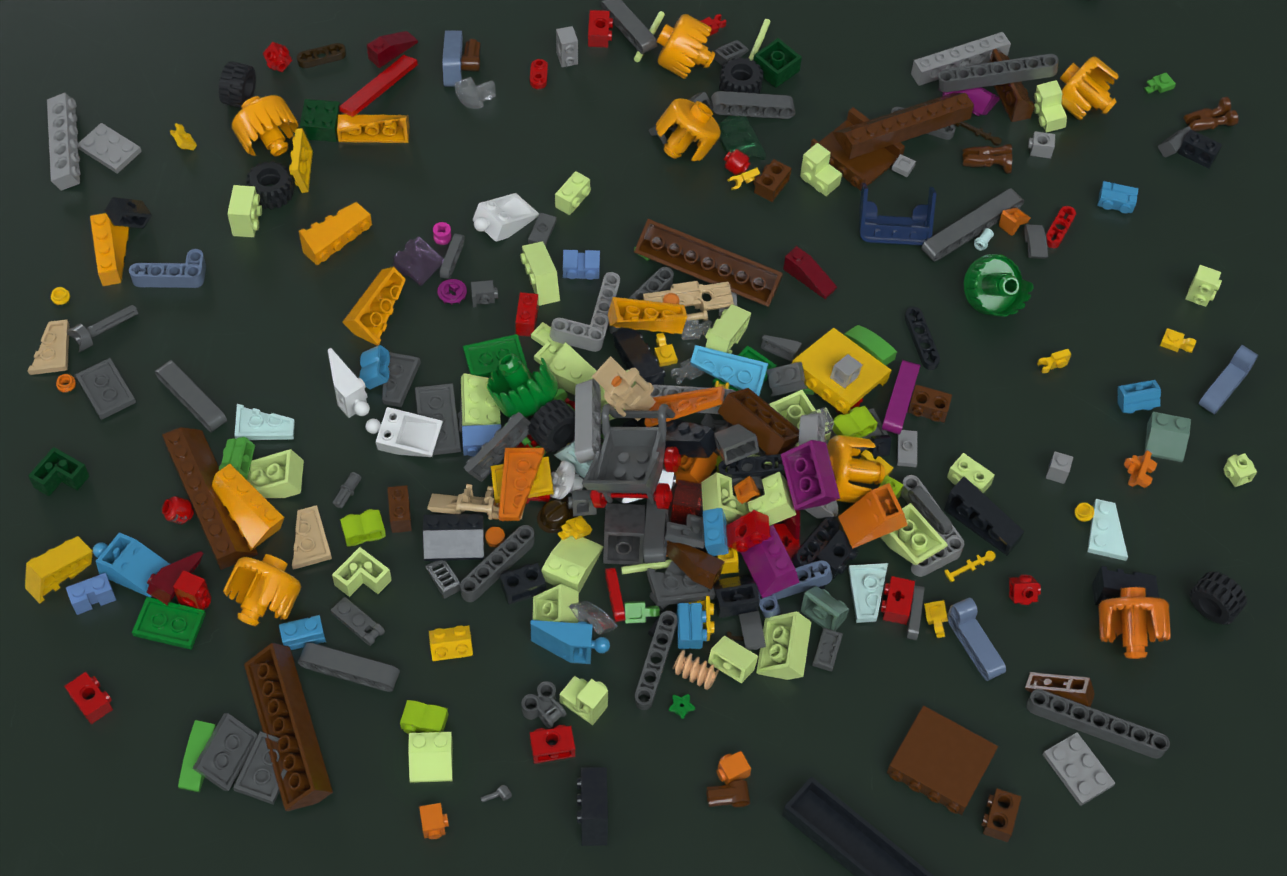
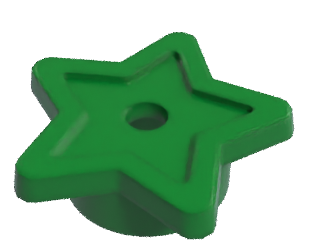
[668,694,695,719]

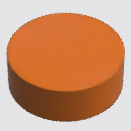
[485,527,505,547]

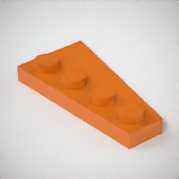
[644,386,725,427]

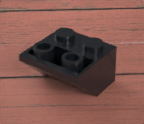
[713,574,760,618]

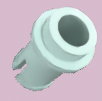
[974,228,994,250]

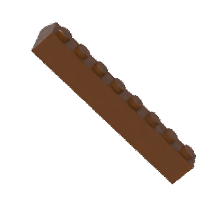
[833,92,974,159]
[634,219,783,307]
[162,427,258,570]
[244,643,333,811]

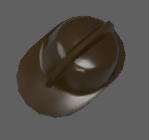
[537,496,578,533]

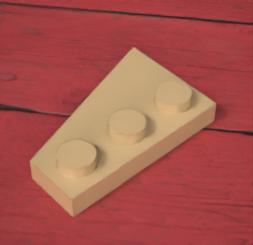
[28,320,69,375]
[292,505,332,570]

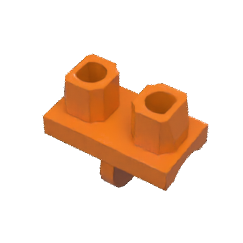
[1124,450,1157,488]

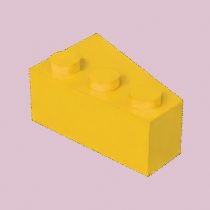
[25,536,93,604]

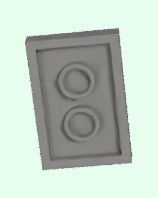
[78,123,142,174]
[1043,732,1115,806]

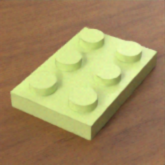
[461,373,501,426]

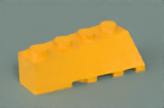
[337,114,410,143]
[299,202,372,265]
[90,213,130,286]
[342,267,406,346]
[608,297,687,334]
[212,464,285,550]

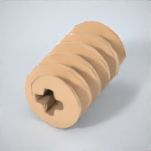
[673,650,719,690]

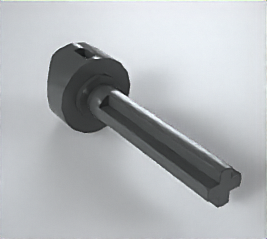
[67,305,138,352]

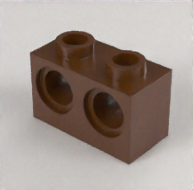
[754,159,792,202]
[908,385,952,423]
[388,485,412,533]
[981,789,1021,842]

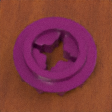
[437,279,467,305]

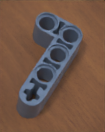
[443,30,463,87]
[129,249,206,288]
[1198,345,1258,415]
[756,560,833,618]
[947,597,1006,681]

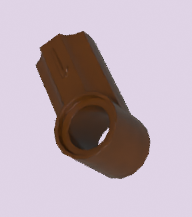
[461,39,481,72]
[706,780,750,807]

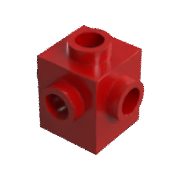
[263,42,292,72]
[1009,575,1041,605]

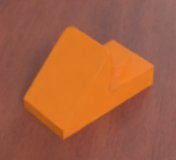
[999,208,1031,236]

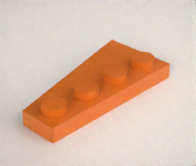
[499,448,545,521]

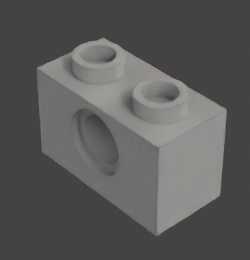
[556,26,578,67]

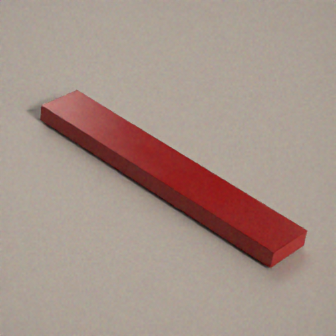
[339,55,418,117]

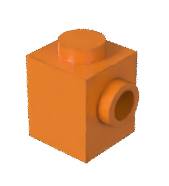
[717,751,751,785]
[420,803,449,839]

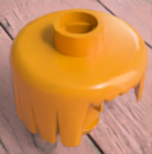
[656,14,715,79]
[1060,56,1119,120]
[232,95,298,156]
[656,98,721,161]
[827,435,885,503]
[223,554,301,626]

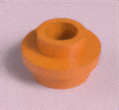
[56,374,76,392]

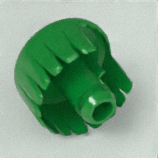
[964,254,1033,317]
[487,354,558,418]

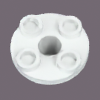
[550,460,583,500]

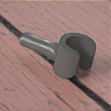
[481,785,512,803]

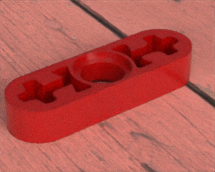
[1046,206,1076,248]
[605,567,625,622]

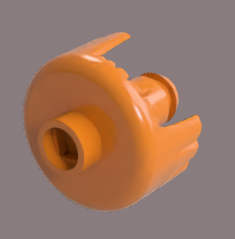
[1099,587,1171,659]

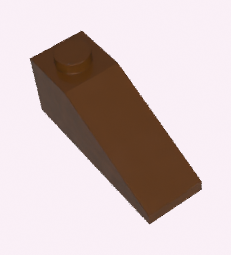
[667,541,725,589]
[1025,672,1095,708]

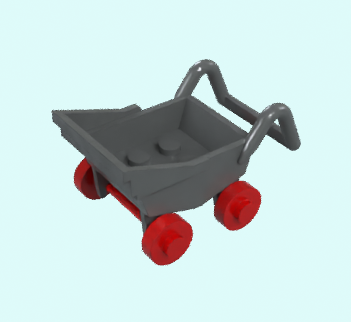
[582,404,681,509]

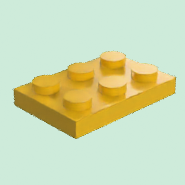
[289,128,313,193]
[491,457,554,503]

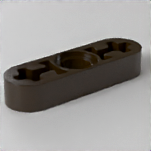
[297,43,346,68]

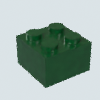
[753,38,802,88]
[300,99,342,142]

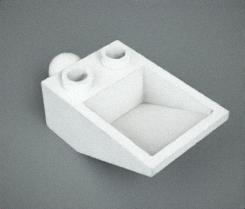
[473,193,539,242]
[328,348,370,418]
[365,407,443,457]

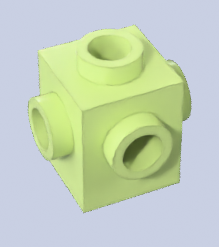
[1223,453,1257,487]

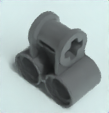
[521,681,567,729]

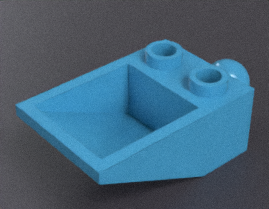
[93,532,170,598]
[531,620,610,664]

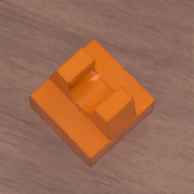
[734,476,761,504]

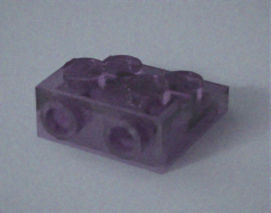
[392,236,444,286]

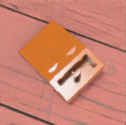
[838,483,908,549]

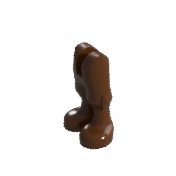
[1184,97,1238,131]
[963,144,1012,174]

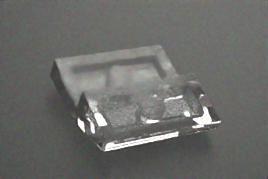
[569,601,618,635]

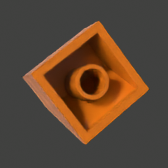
[674,452,718,489]

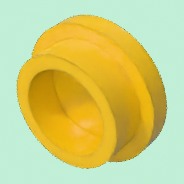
[51,287,70,305]
[1075,503,1095,522]

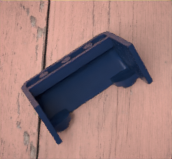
[860,183,937,245]

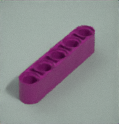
[882,360,920,435]

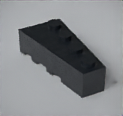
[613,328,666,385]
[644,419,717,458]
[944,476,1024,556]

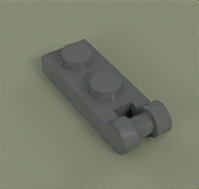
[330,597,385,646]

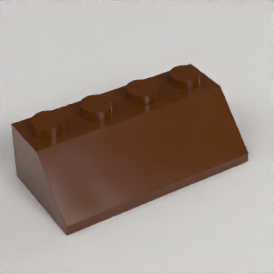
[989,49,1034,122]
[718,388,799,455]

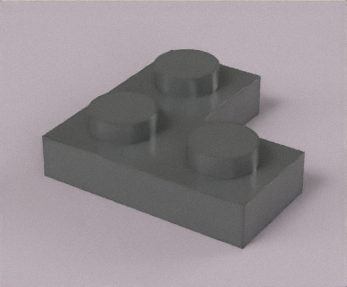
[664,514,705,548]

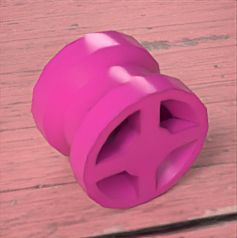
[433,222,452,245]

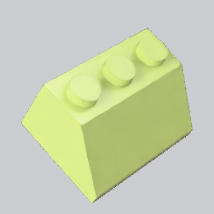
[756,611,811,680]

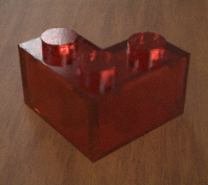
[671,480,702,525]

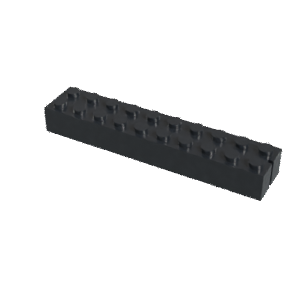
[782,776,933,876]

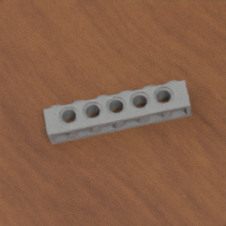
[911,32,1011,86]
[47,92,81,191]

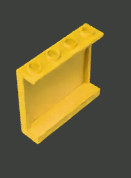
[792,328,892,415]

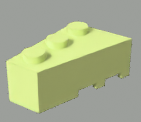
[520,241,560,306]
[705,304,751,354]
[549,342,596,395]

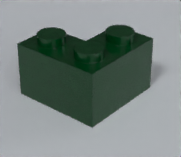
[28,447,90,496]

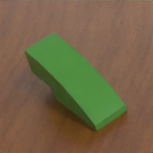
[844,325,897,365]
[178,720,216,792]

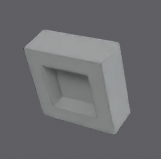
[892,154,916,177]

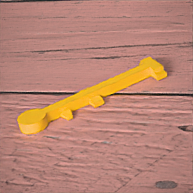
[944,551,996,582]

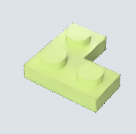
[531,322,571,366]

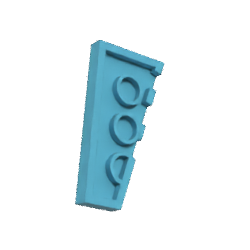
[690,345,768,396]

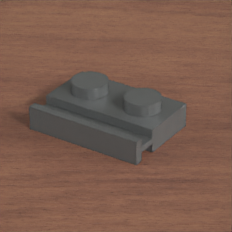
[767,362,807,397]

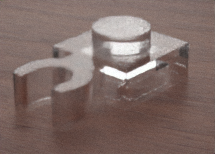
[681,320,712,340]
[671,357,705,384]

